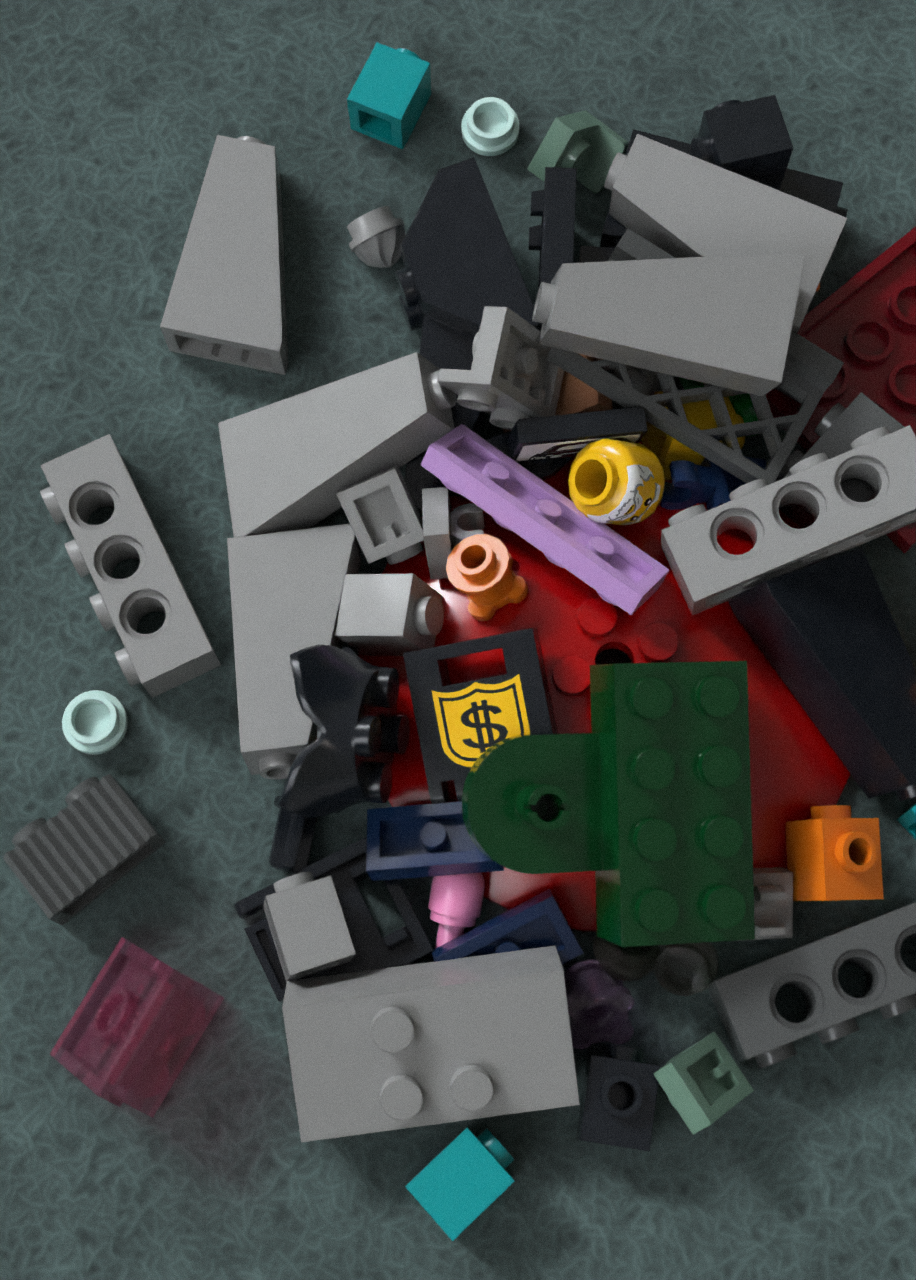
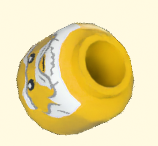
[568,438,665,525]

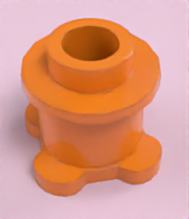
[446,534,528,621]

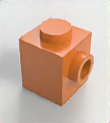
[785,805,884,901]

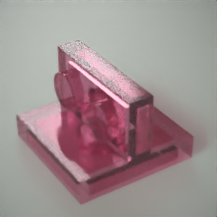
[50,937,224,1118]

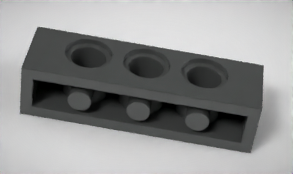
[707,902,916,1069]

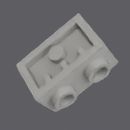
[437,306,564,430]

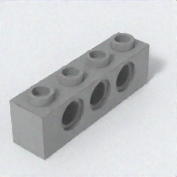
[661,425,916,616]
[40,434,221,698]

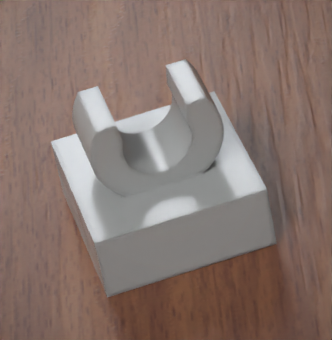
[422,487,485,579]
[737,867,793,941]

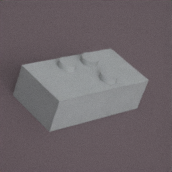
[282,946,580,1143]

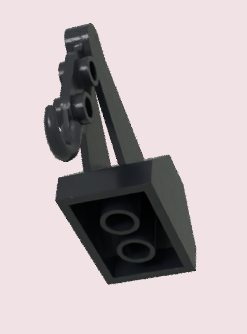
[395,157,574,517]

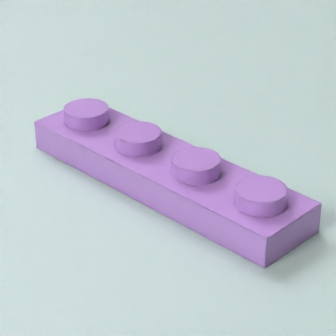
[421,424,670,615]

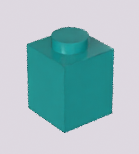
[347,42,432,150]
[405,1127,515,1241]

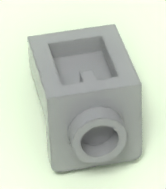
[336,465,424,565]

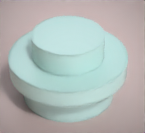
[461,97,519,156]
[62,690,128,755]

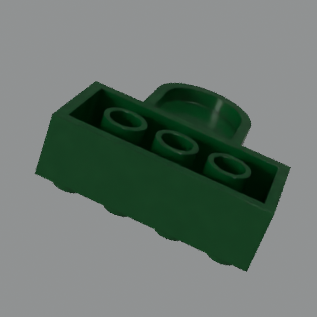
[462,661,755,947]

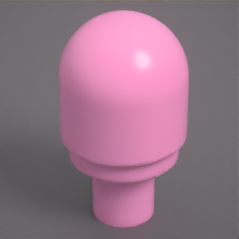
[428,873,485,949]

